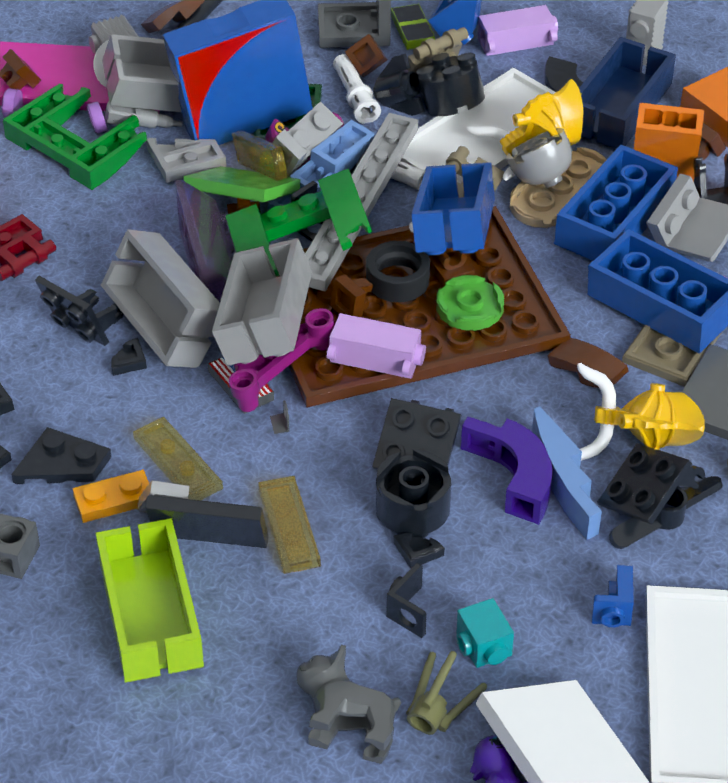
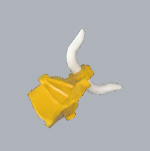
[466,79,583,181]
[577,363,705,461]

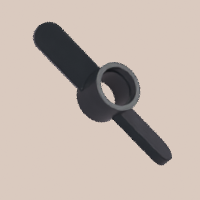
[609,476,723,549]

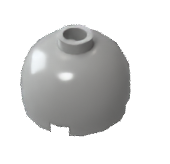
[506,128,572,188]

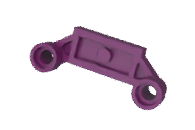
[229,308,335,412]

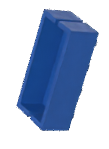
[411,162,495,255]

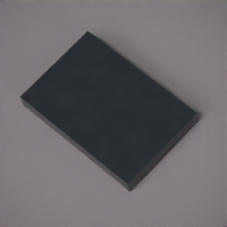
[145,495,269,548]

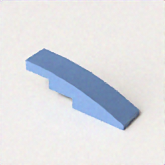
[268,120,376,211]
[532,406,602,540]

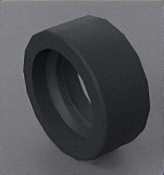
[366,241,430,302]

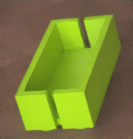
[95,518,204,683]

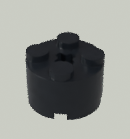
[416,52,485,116]
[376,450,451,538]

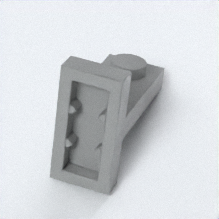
[261,101,343,177]

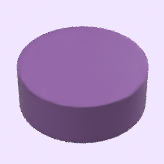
[2,88,23,118]
[86,101,107,134]

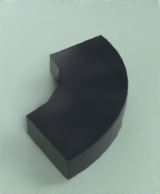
[545,56,583,92]

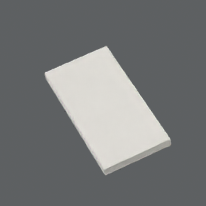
[401,68,556,184]
[645,585,728,783]
[476,680,650,783]

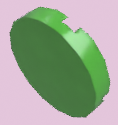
[436,275,504,331]

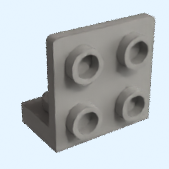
[646,174,728,262]

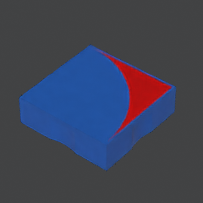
[162,0,313,145]

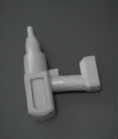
[104,101,182,129]

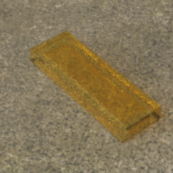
[232,130,288,181]
[133,416,223,500]
[258,476,321,574]

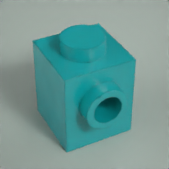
[456,598,514,668]

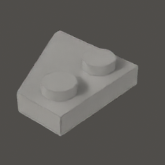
[146,138,226,182]

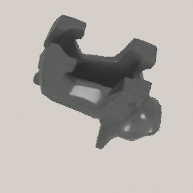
[296,644,401,764]

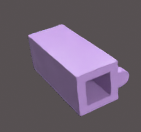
[478,5,558,56]
[327,313,426,379]

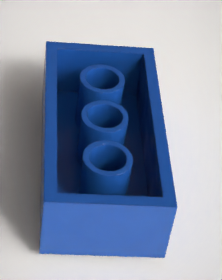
[554,145,678,261]
[587,229,728,354]

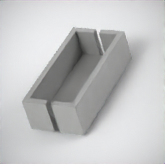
[102,34,182,112]
[101,229,220,368]
[212,238,312,366]

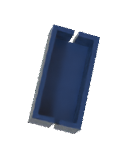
[579,37,676,149]

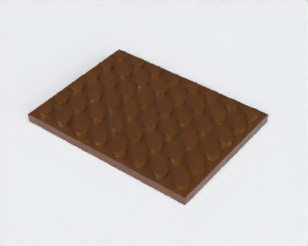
[277,206,571,408]

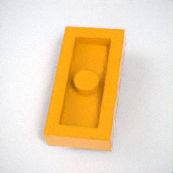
[72,469,149,523]

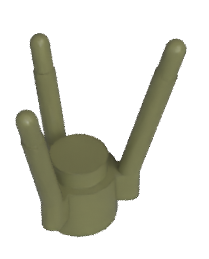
[406,651,487,735]

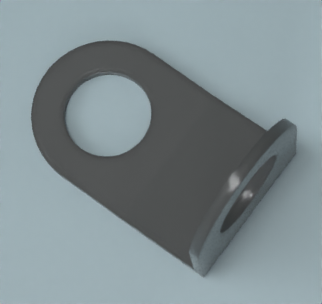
[270,400,290,434]

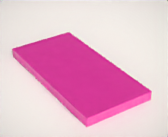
[0,41,160,114]

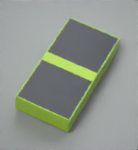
[391,4,435,50]

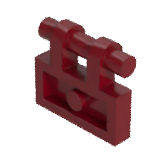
[0,214,56,281]

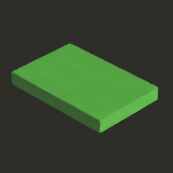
[184,166,301,202]

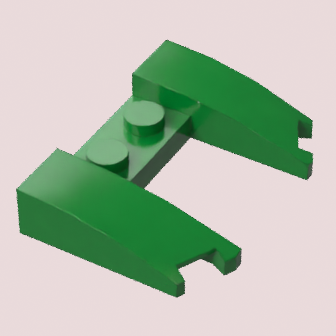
[3,83,147,190]
[226,168,372,277]

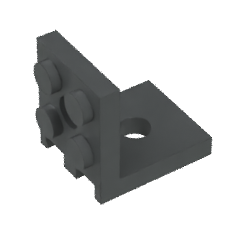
[318,0,391,48]

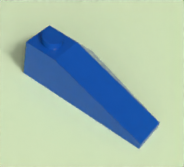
[428,0,482,45]

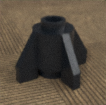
[373,53,425,116]

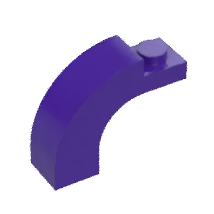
[461,417,552,525]

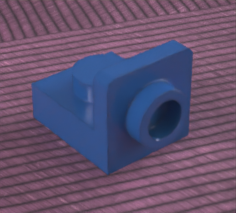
[592,565,634,627]

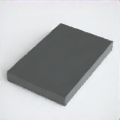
[682,344,728,440]

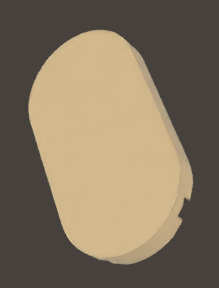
[510,147,606,228]

